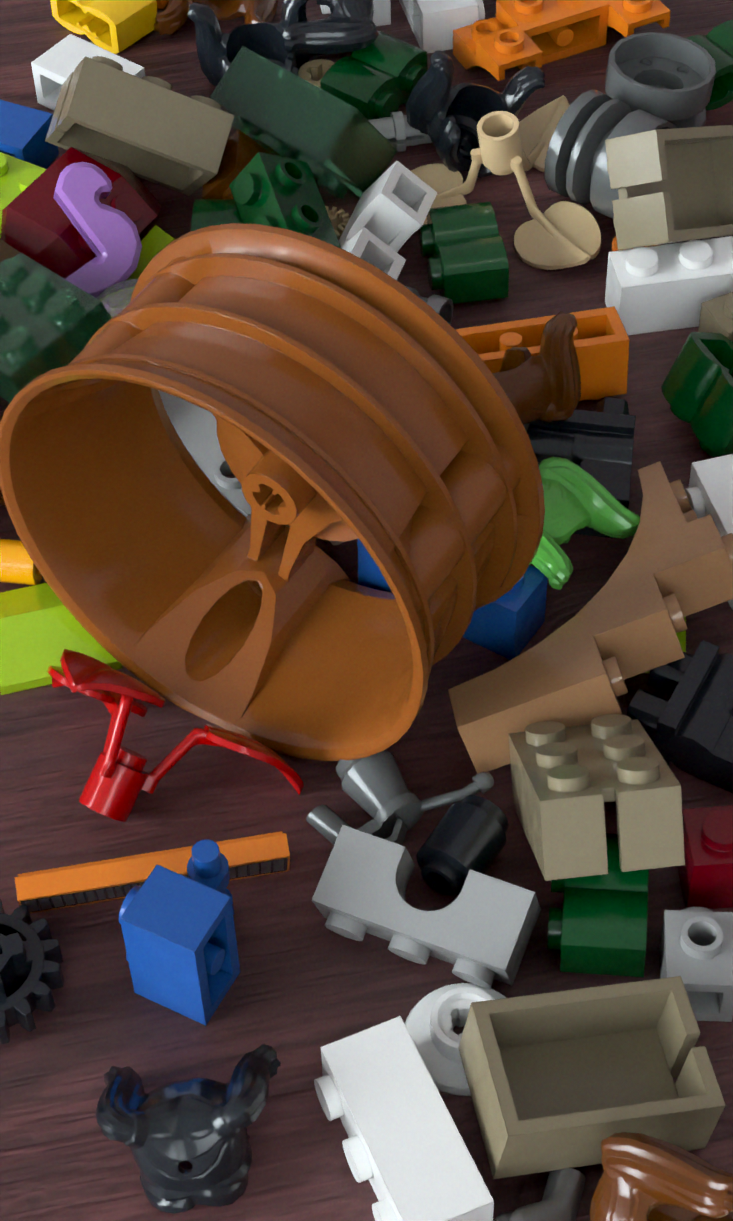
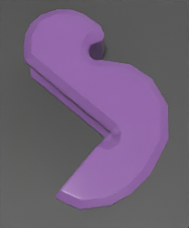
[54,162,142,304]

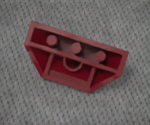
[1,147,162,299]

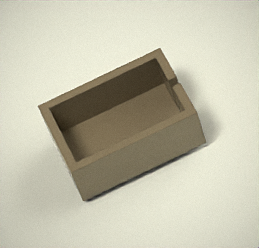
[45,56,235,196]
[605,125,733,250]
[508,714,685,881]
[458,976,726,1179]

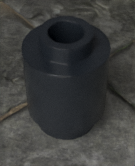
[416,795,509,896]

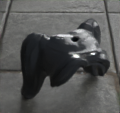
[187,0,310,107]
[283,0,379,55]
[406,50,545,178]
[95,1044,281,1214]

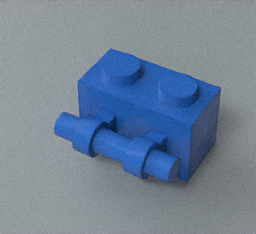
[119,839,240,1026]

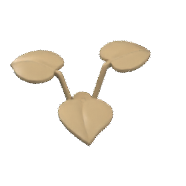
[411,95,602,270]

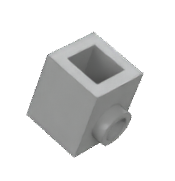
[659,907,733,1022]

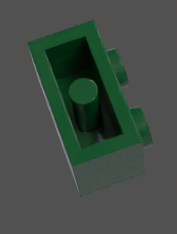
[229,152,341,248]

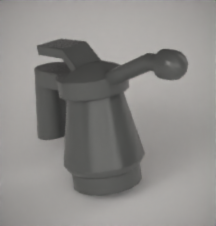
[306,750,494,846]

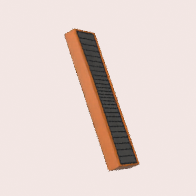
[14,831,290,914]

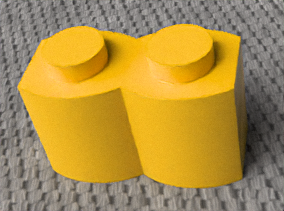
[50,0,157,54]

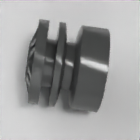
[605,32,716,128]
[544,89,677,219]

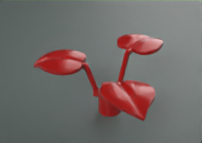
[47,649,304,822]

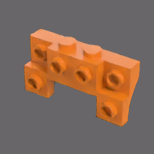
[453,0,671,82]

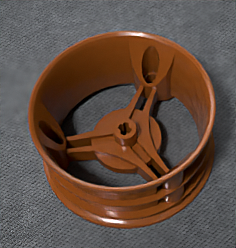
[0,223,545,761]

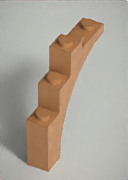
[448,461,733,774]

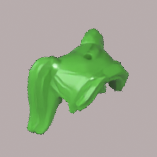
[532,457,640,590]

